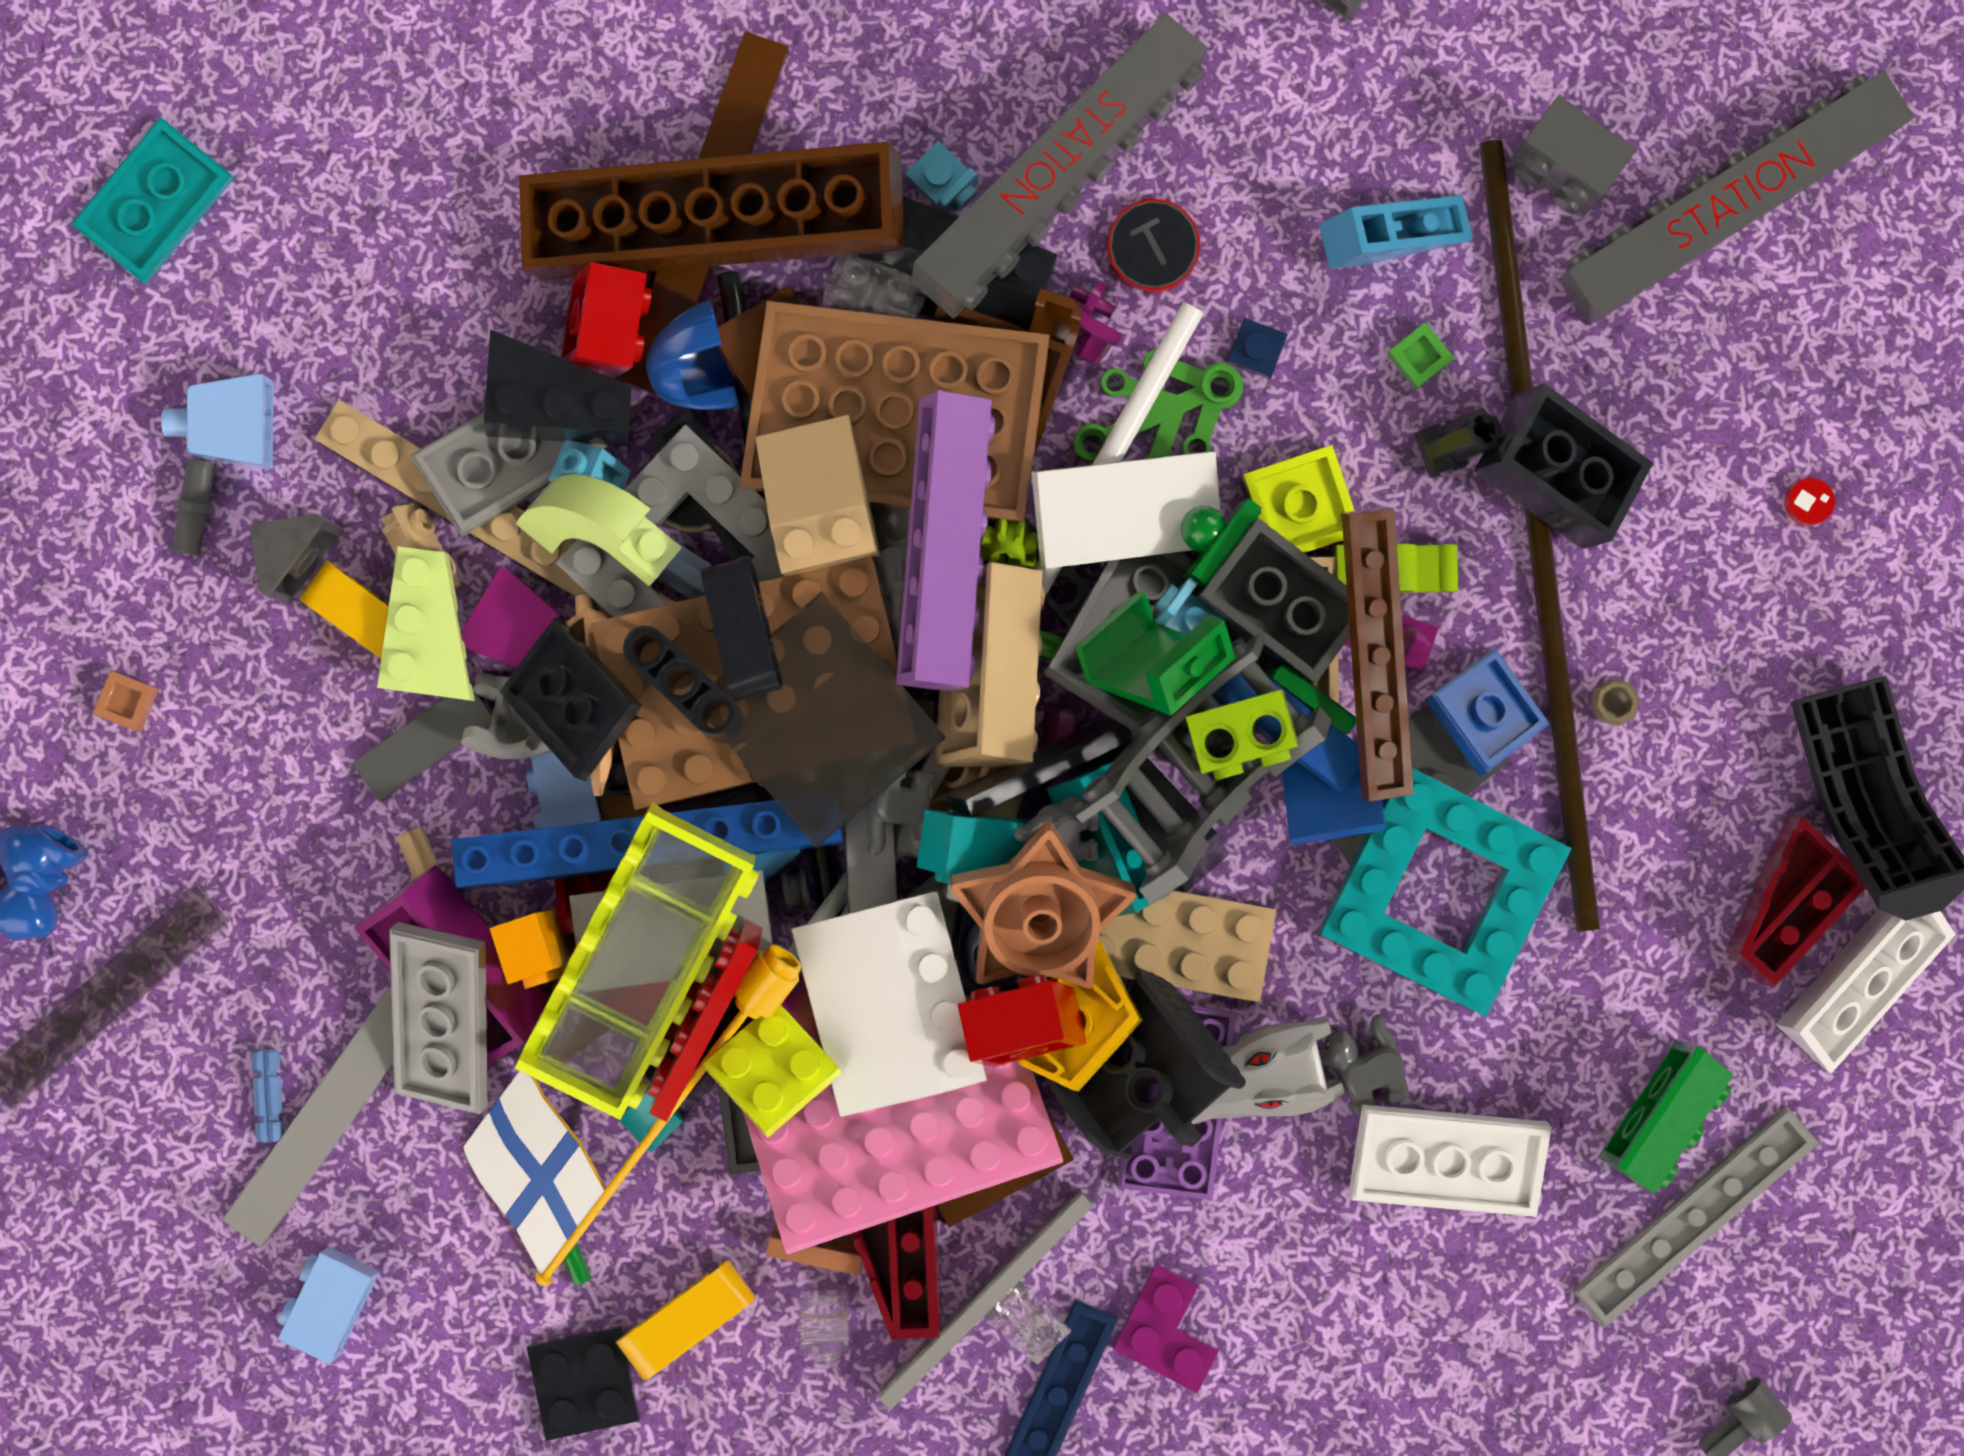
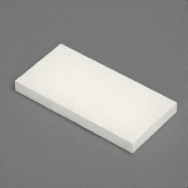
[1031,451,1221,569]
[1348,1104,1552,1217]

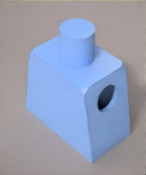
[161,374,273,469]

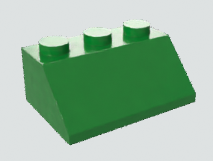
[1598,1040,1734,1194]

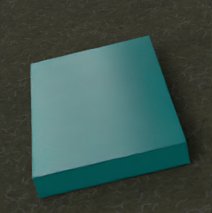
[71,117,235,285]

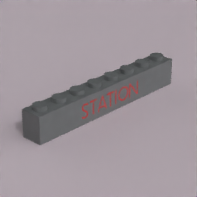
[911,12,1208,319]
[1560,70,1915,325]

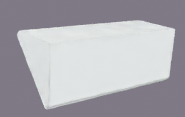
[1775,909,1956,1074]

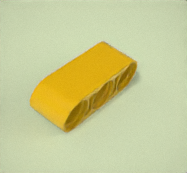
[298,560,389,659]
[616,1259,756,1381]

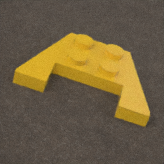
[966,938,1143,1091]

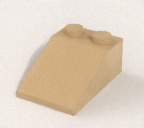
[755,415,881,576]

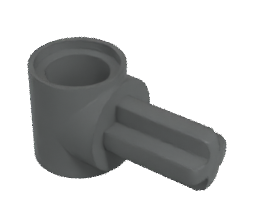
[1699,1377,1792,1456]

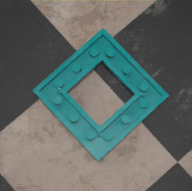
[1317,768,1572,1017]

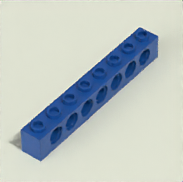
[451,793,845,890]

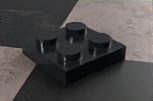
[527,1325,641,1441]

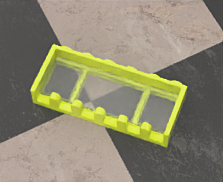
[515,801,760,1120]

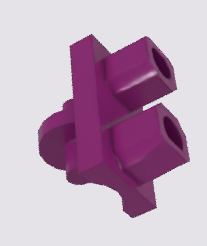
[1069,281,1123,366]

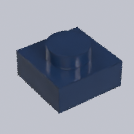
[1226,318,1288,380]

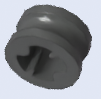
[781,867,811,912]

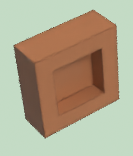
[93,670,159,732]

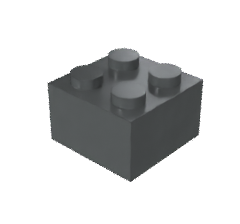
[1509,95,1636,216]

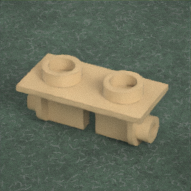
[382,503,461,588]

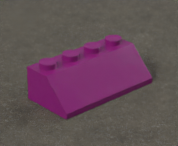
[354,864,549,1065]

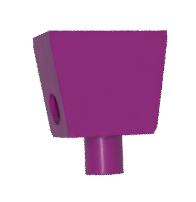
[460,566,565,668]

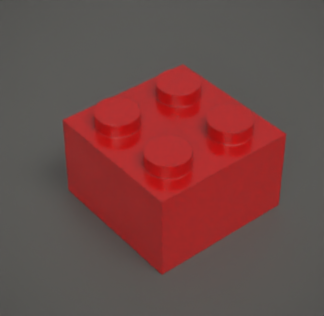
[560,262,651,379]
[957,975,1087,1067]

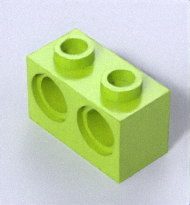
[1186,690,1299,780]

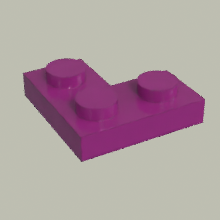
[1112,1263,1219,1394]

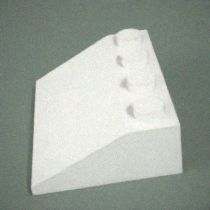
[791,891,987,1117]

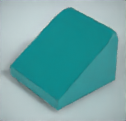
[618,1088,685,1153]

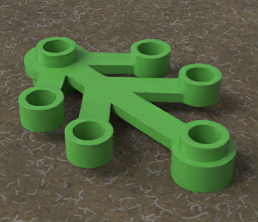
[1073,349,1243,463]

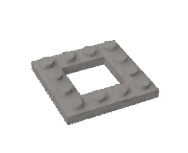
[556,425,785,618]

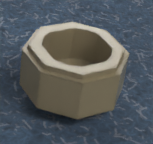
[1590,679,1640,726]

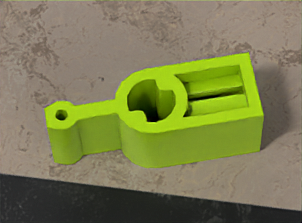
[1332,544,1458,594]

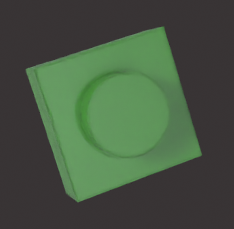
[1387,322,1455,390]

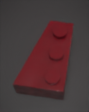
[1725,816,1866,987]
[851,1205,942,1339]

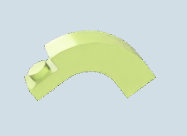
[515,474,682,587]

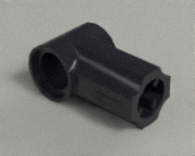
[1414,408,1502,478]

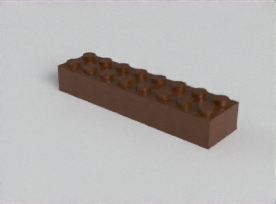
[519,141,905,280]

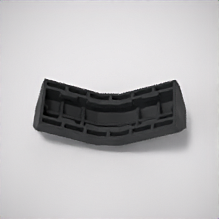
[1790,676,1964,921]

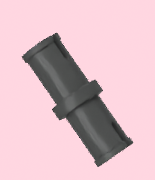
[170,458,217,556]

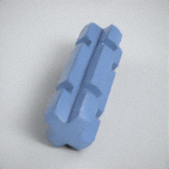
[251,1049,284,1143]

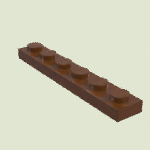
[1341,507,1414,802]

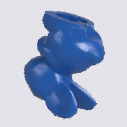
[0,824,89,941]

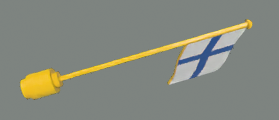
[463,945,802,1286]

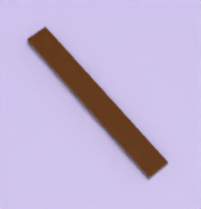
[618,31,790,396]

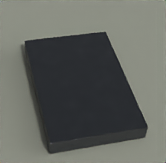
[499,618,642,781]

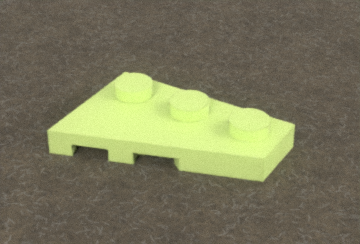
[377,546,475,701]

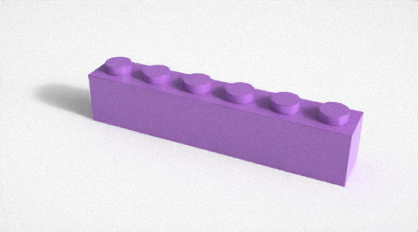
[896,390,995,692]

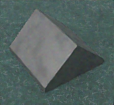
[250,514,344,604]

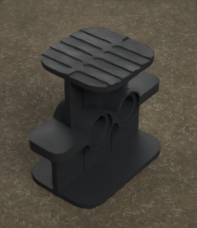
[1049,969,1246,1159]

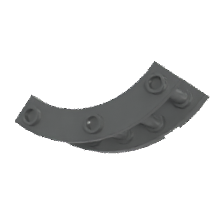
[1076,633,1331,905]

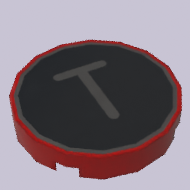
[1107,198,1200,293]

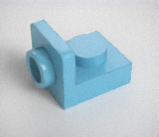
[905,141,978,213]
[549,440,631,490]
[1154,577,1226,634]

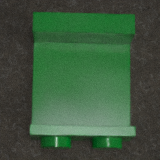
[1075,591,1235,715]

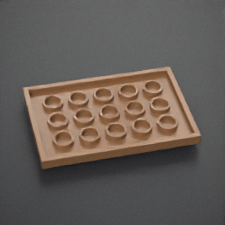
[740,301,1050,523]
[591,557,918,811]

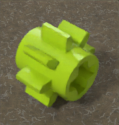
[980,518,1038,568]

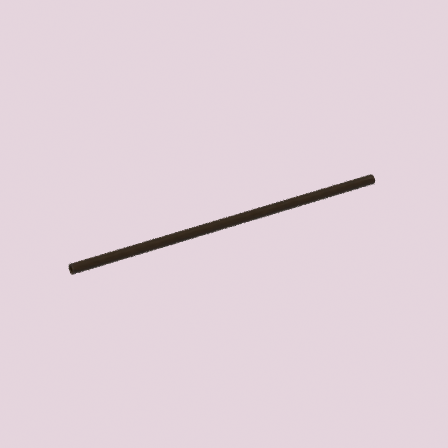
[1479,140,1600,932]

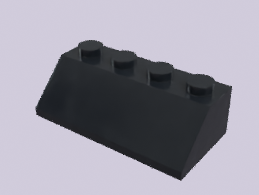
[849,196,1058,329]

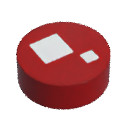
[1784,478,1835,526]

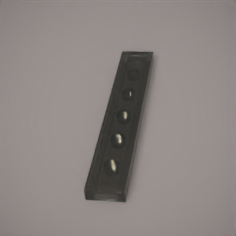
[0,886,230,1109]

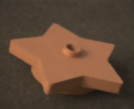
[950,822,1137,989]

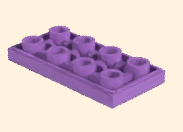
[1117,1005,1236,1200]

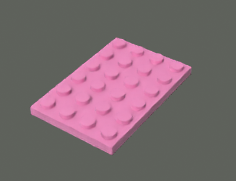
[742,996,1063,1255]

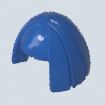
[646,300,739,410]

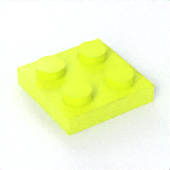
[1242,445,1355,554]
[703,1005,841,1138]

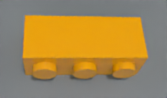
[489,909,576,989]

